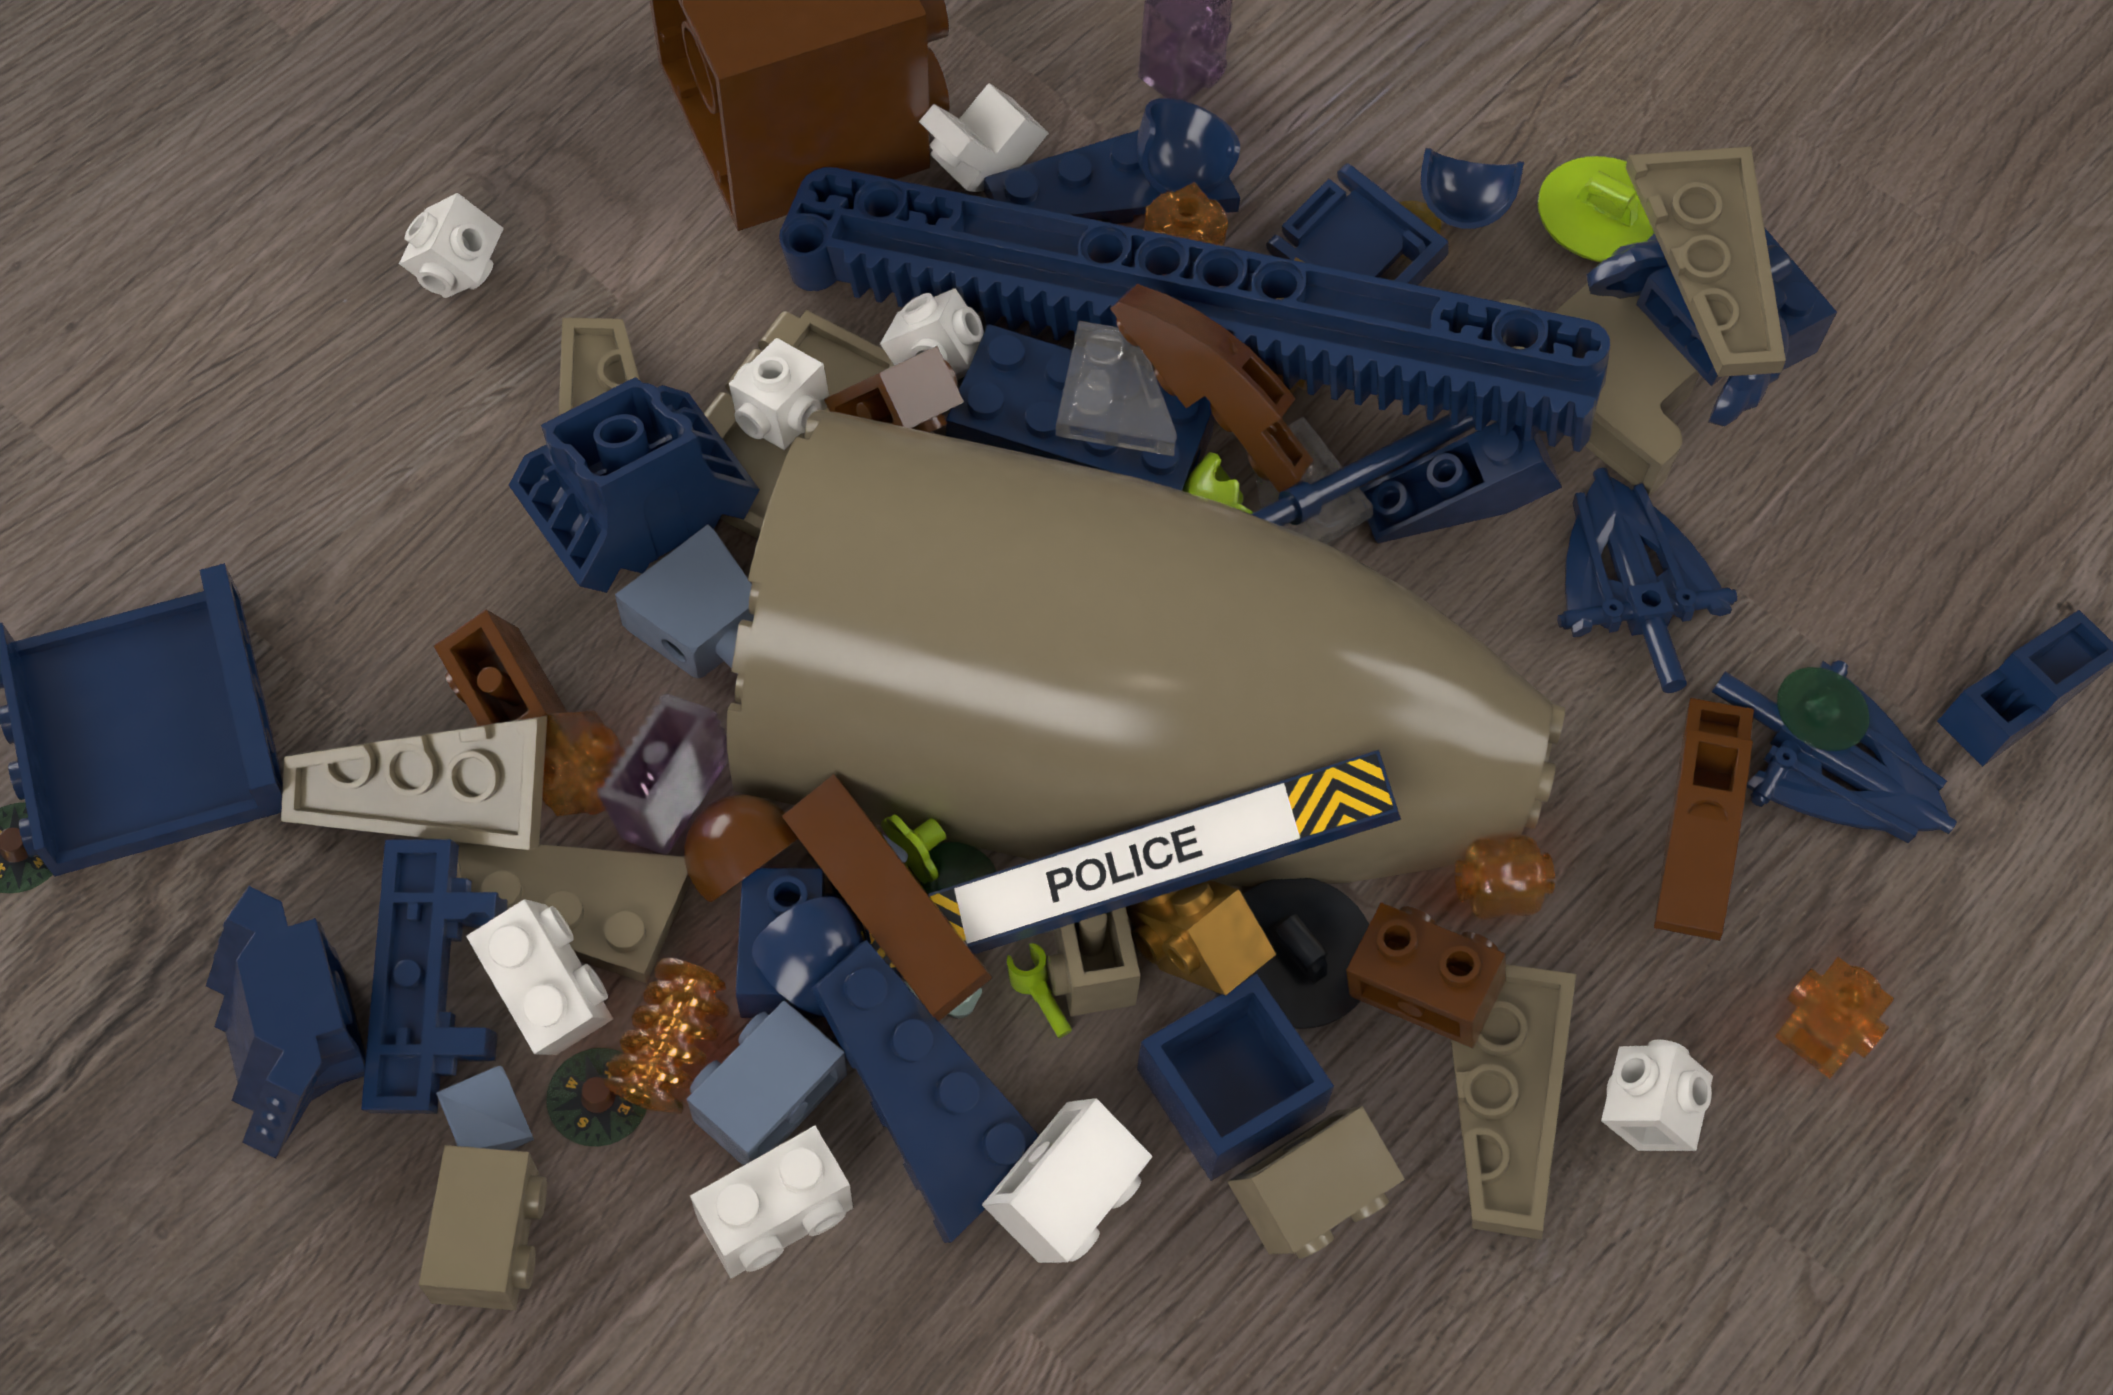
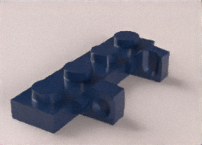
[361,839,508,1114]

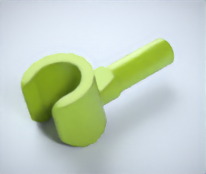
[1007,943,1072,1038]

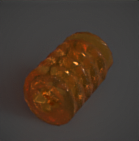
[604,958,730,1114]

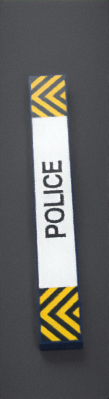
[865,750,1401,978]

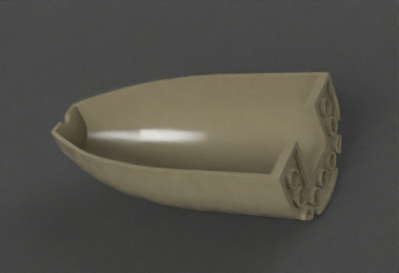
[727,409,1565,887]

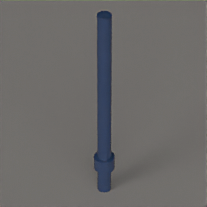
[1251,414,1475,526]

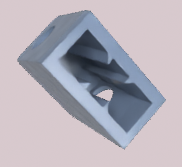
[615,524,754,678]

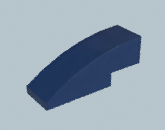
[1937,610,2113,767]

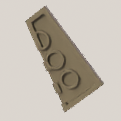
[423,838,691,983]

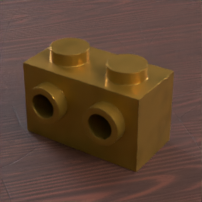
[1125,880,1276,996]

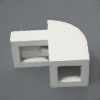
[919,83,1049,192]

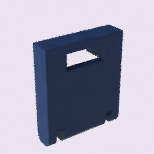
[1266,163,1449,285]

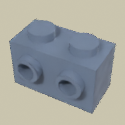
[687,1001,847,1166]

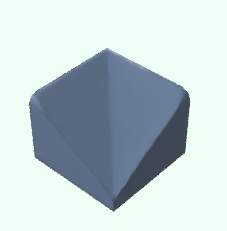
[436,1066,534,1151]

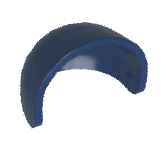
[1137,98,1240,199]
[1421,148,1524,229]
[752,897,868,1017]

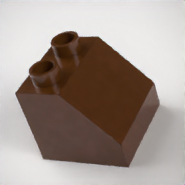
[650,0,950,231]

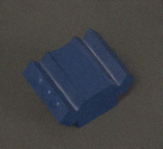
[509,377,760,593]
[206,886,366,1158]

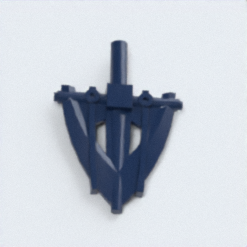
[1557,468,1737,693]
[1712,660,1957,843]

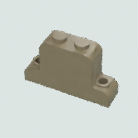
[1499,283,1700,496]

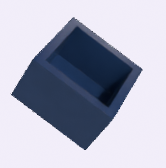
[1137,974,1334,1181]

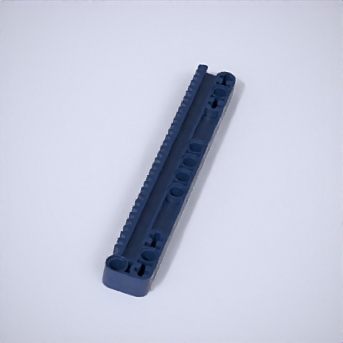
[779,167,1610,452]

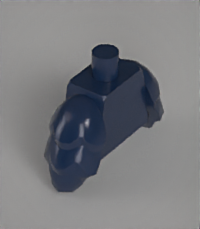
[1587,234,1792,427]

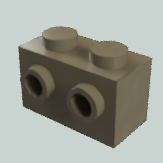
[1042,907,1140,1016]
[1227,1106,1405,1259]
[419,1145,547,1311]

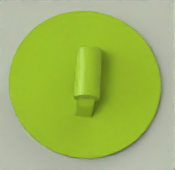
[1538,156,1655,262]

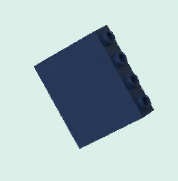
[0,563,283,877]

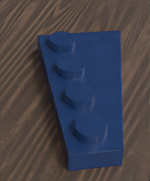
[984,130,1240,224]
[811,940,1039,1243]

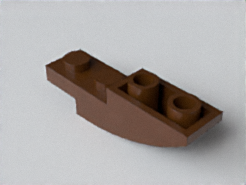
[1110,284,1313,494]
[1654,698,1754,941]

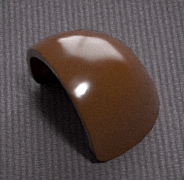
[684,794,799,902]

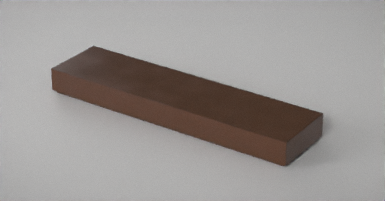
[782,774,993,1021]

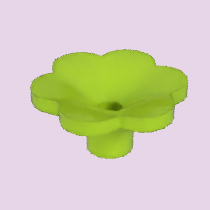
[881,814,946,884]

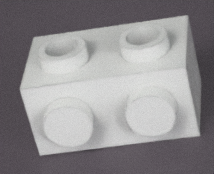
[466,899,613,1055]
[982,1098,1153,1263]
[690,1126,853,1278]

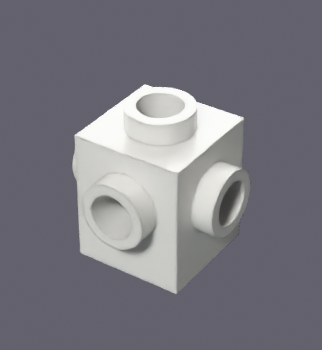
[399,193,504,298]
[880,288,984,380]
[729,337,829,450]
[1601,1040,1713,1151]

